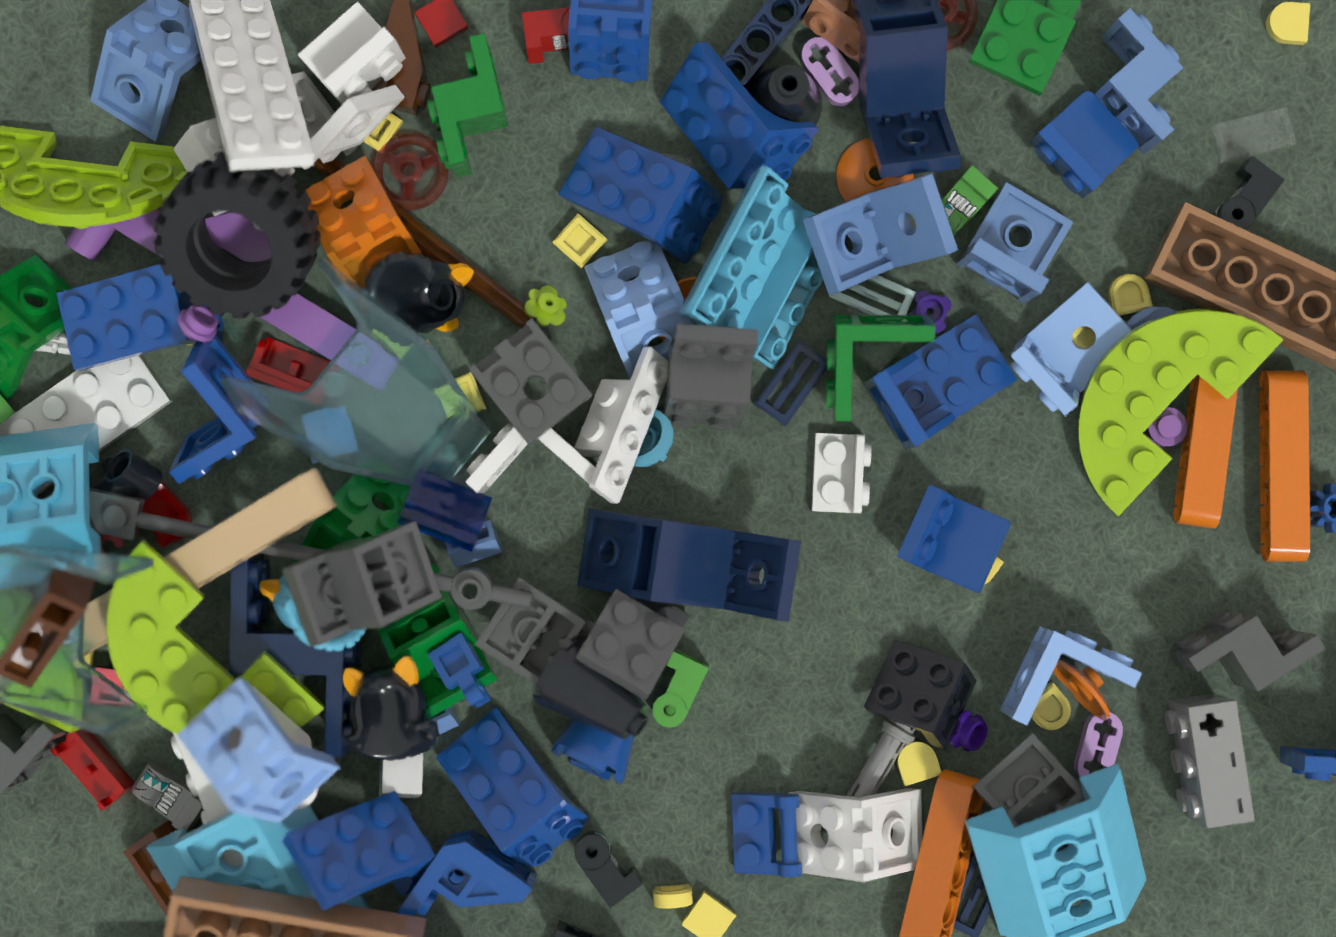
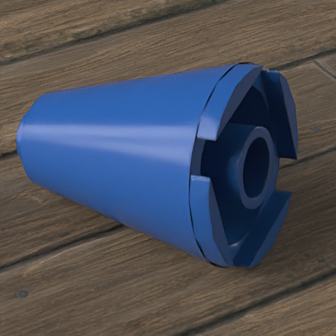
[551,696,642,785]

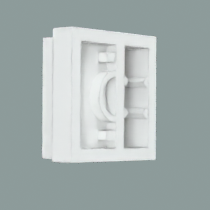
[298,1,406,105]

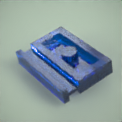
[397,469,492,552]

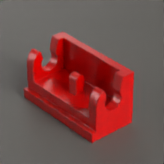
[246,337,340,405]
[50,725,135,811]

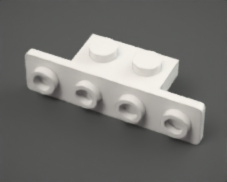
[574,347,668,504]

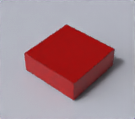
[414,0,469,48]

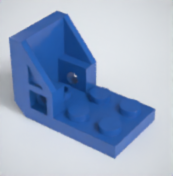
[864,314,1018,449]
[397,829,537,916]

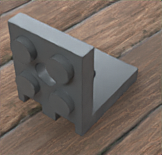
[468,318,593,446]

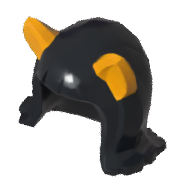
[361,251,474,344]
[342,656,439,761]

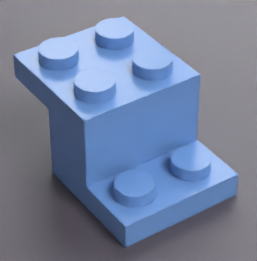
[1094,8,1183,154]

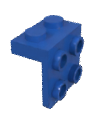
[1030,91,1138,199]

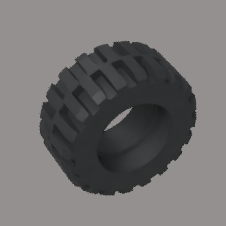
[154,155,321,319]

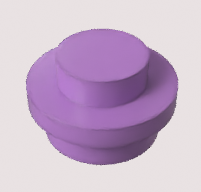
[177,304,218,342]
[1147,407,1188,447]

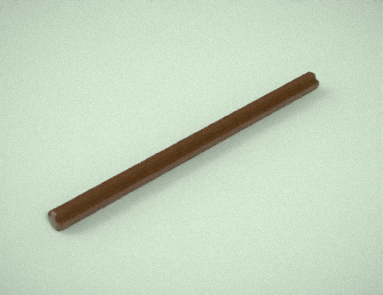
[313,157,536,329]

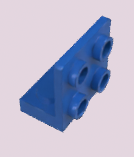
[897,484,1011,593]

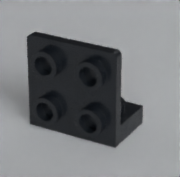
[864,640,977,750]

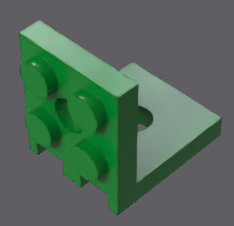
[0,255,72,402]
[825,314,935,421]
[293,456,435,563]

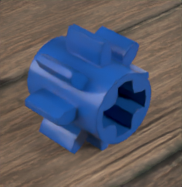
[1310,484,1336,533]

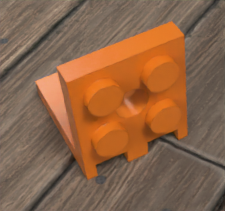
[305,155,425,307]

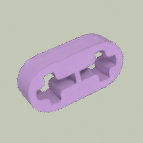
[801,37,860,107]
[1074,712,1123,778]

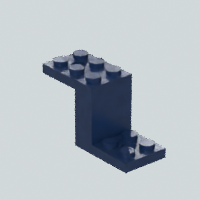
[851,0,961,178]
[577,508,801,622]
[229,553,362,757]

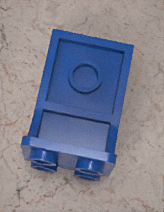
[660,42,818,189]
[558,126,722,263]
[56,264,223,370]
[436,707,589,868]
[282,791,436,910]

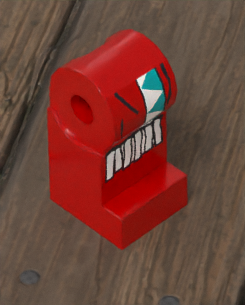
[522,7,570,64]

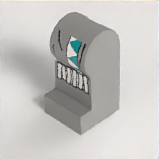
[130,762,204,832]

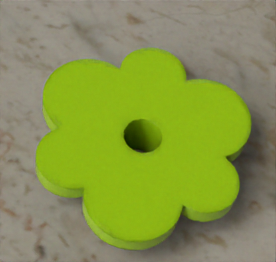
[524,286,567,327]

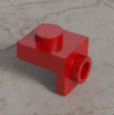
[143,480,193,548]

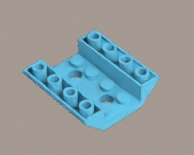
[679,165,823,370]
[0,423,102,589]
[965,764,1146,937]
[147,805,369,908]

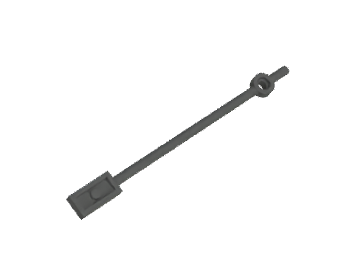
[89,488,533,610]

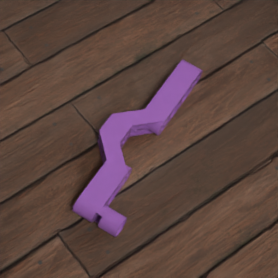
[64,209,402,390]

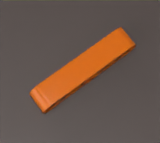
[1259,370,1310,562]
[1173,374,1238,529]
[899,769,984,937]

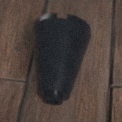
[747,65,822,125]
[533,635,649,740]

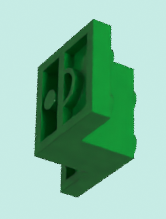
[968,0,1082,96]
[427,33,509,178]
[377,563,497,719]

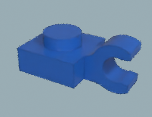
[428,633,491,708]

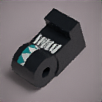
[1213,156,1285,229]
[575,831,643,908]

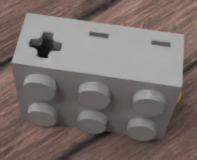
[1164,693,1255,828]

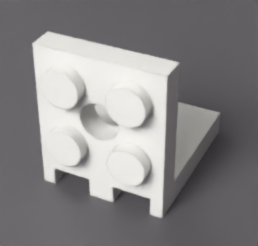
[291,71,405,170]
[465,423,596,493]
[788,788,923,882]

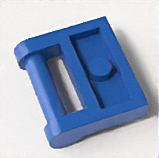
[731,792,803,877]

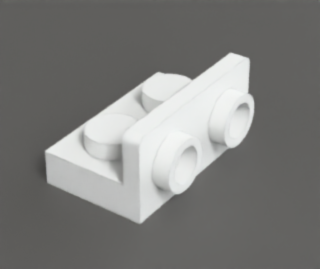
[811,433,871,513]

